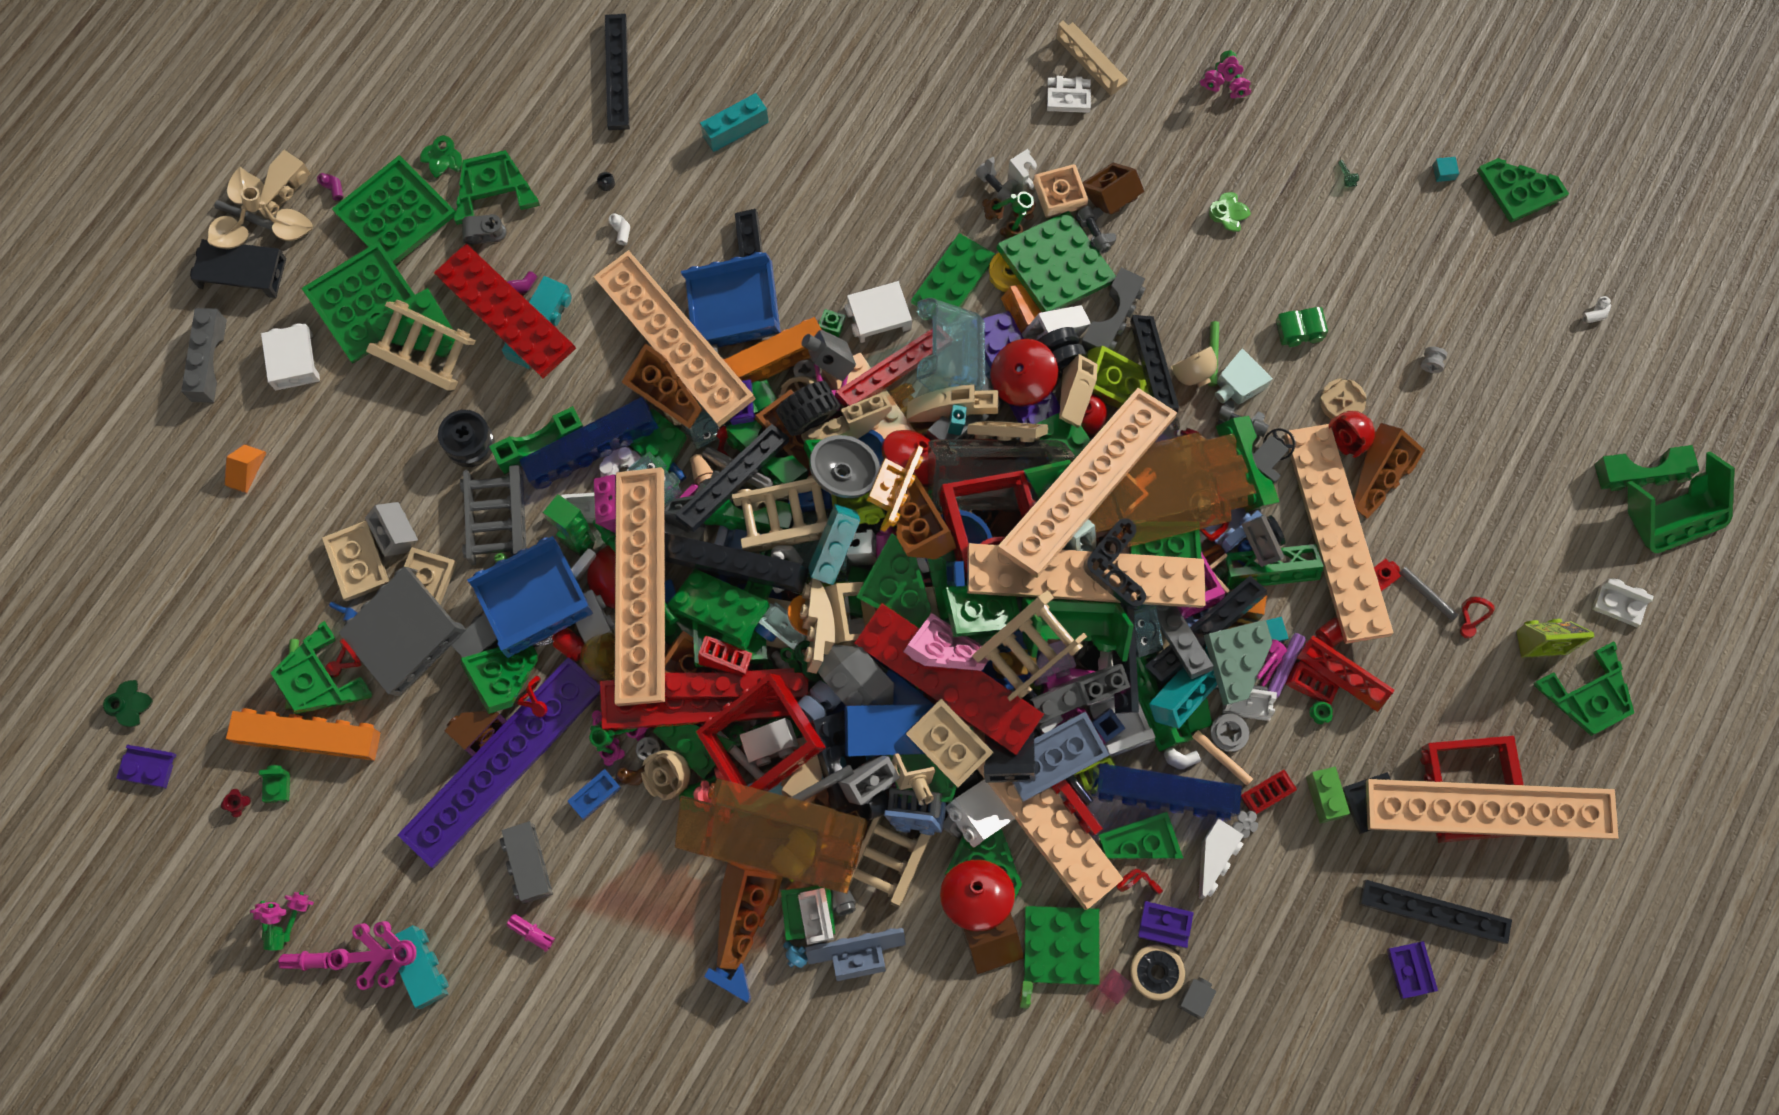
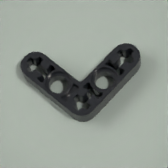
[1084,518,1146,609]

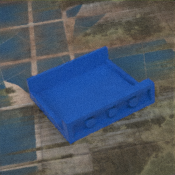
[681,252,781,347]
[467,536,593,658]

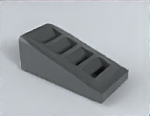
[887,788,942,818]

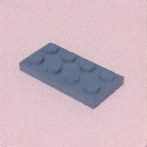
[1012,711,1110,802]

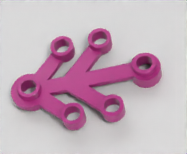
[327,921,417,990]

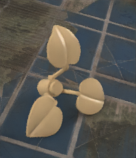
[207,167,313,249]

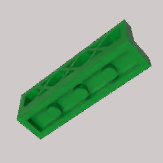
[1224,544,1324,590]
[1136,652,1193,752]

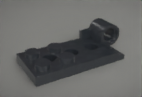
[809,710,889,821]

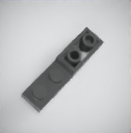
[1030,664,1130,723]

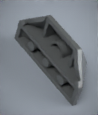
[818,645,894,706]

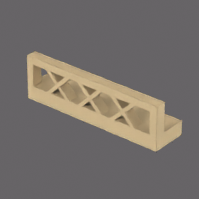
[1056,20,1128,96]

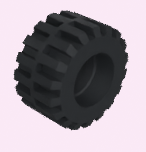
[776,381,840,436]

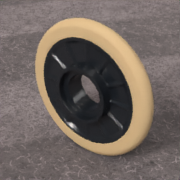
[1130,944,1185,1000]

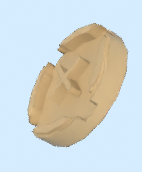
[1320,379,1366,420]

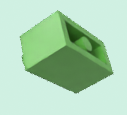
[1306,766,1350,824]

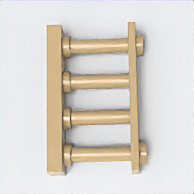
[366,300,476,390]
[732,475,828,553]
[972,590,1087,701]
[843,791,932,908]

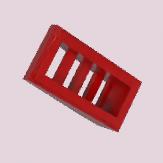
[698,636,752,676]
[1285,661,1339,705]
[1240,769,1297,814]

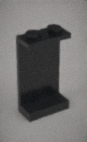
[190,239,286,298]
[984,688,1035,783]

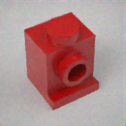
[1374,558,1401,592]

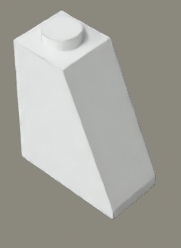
[1022,305,1091,340]

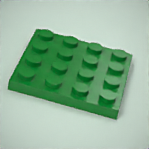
[332,155,456,265]
[996,211,1116,313]
[301,241,415,364]

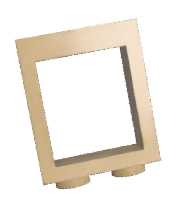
[824,582,877,646]

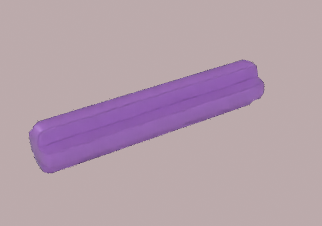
[1268,633,1306,698]

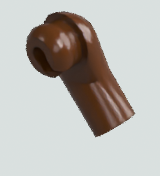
[617,765,645,786]

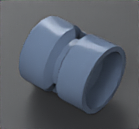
[798,680,842,721]

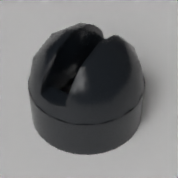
[597,171,615,191]

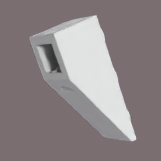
[1198,819,1244,900]

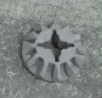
[1210,714,1249,752]

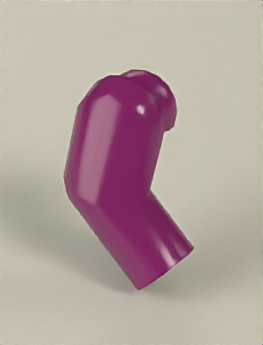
[317,173,344,201]
[507,271,538,294]

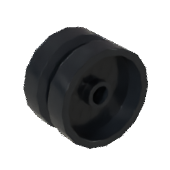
[1037,327,1088,379]
[438,409,495,467]

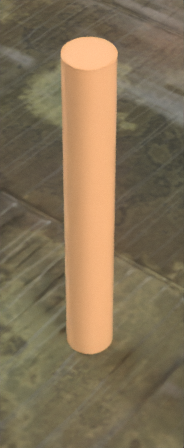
[1192,730,1253,786]

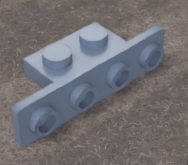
[805,928,906,981]

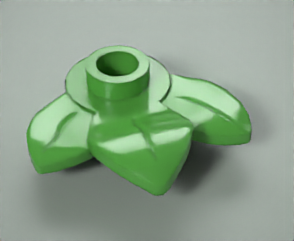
[1209,192,1251,232]

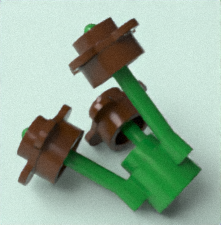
[982,192,1036,239]

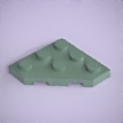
[1204,620,1272,705]

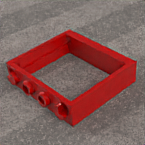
[937,470,1036,581]
[696,674,826,805]
[1420,735,1524,843]

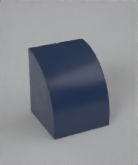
[1092,708,1126,743]

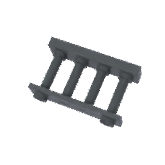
[460,465,527,565]

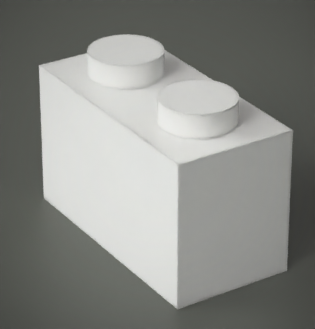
[740,718,799,767]

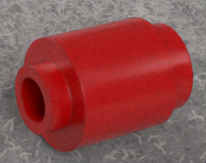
[1315,618,1344,648]
[552,627,588,661]

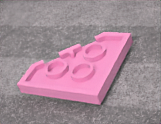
[904,613,988,671]

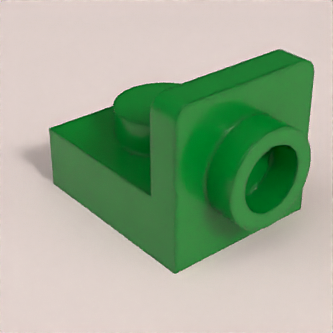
[258,765,290,803]

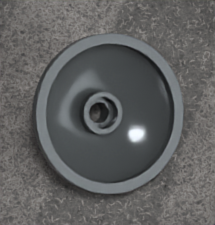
[809,435,880,498]

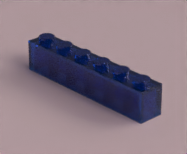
[519,397,659,490]
[1091,763,1242,820]

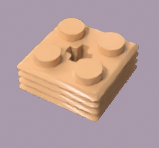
[1033,164,1088,218]

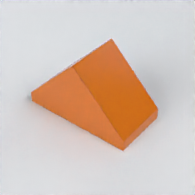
[225,445,266,493]

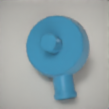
[783,941,808,968]

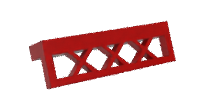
[1297,635,1395,712]

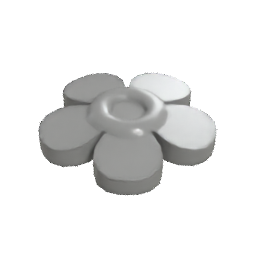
[1233,811,1258,838]

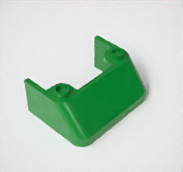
[1628,451,1735,553]
[1022,597,1134,661]

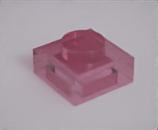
[1097,969,1133,1005]

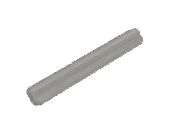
[702,447,773,489]

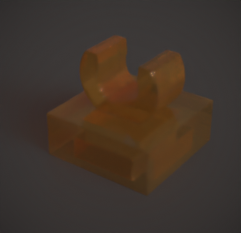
[888,382,915,409]

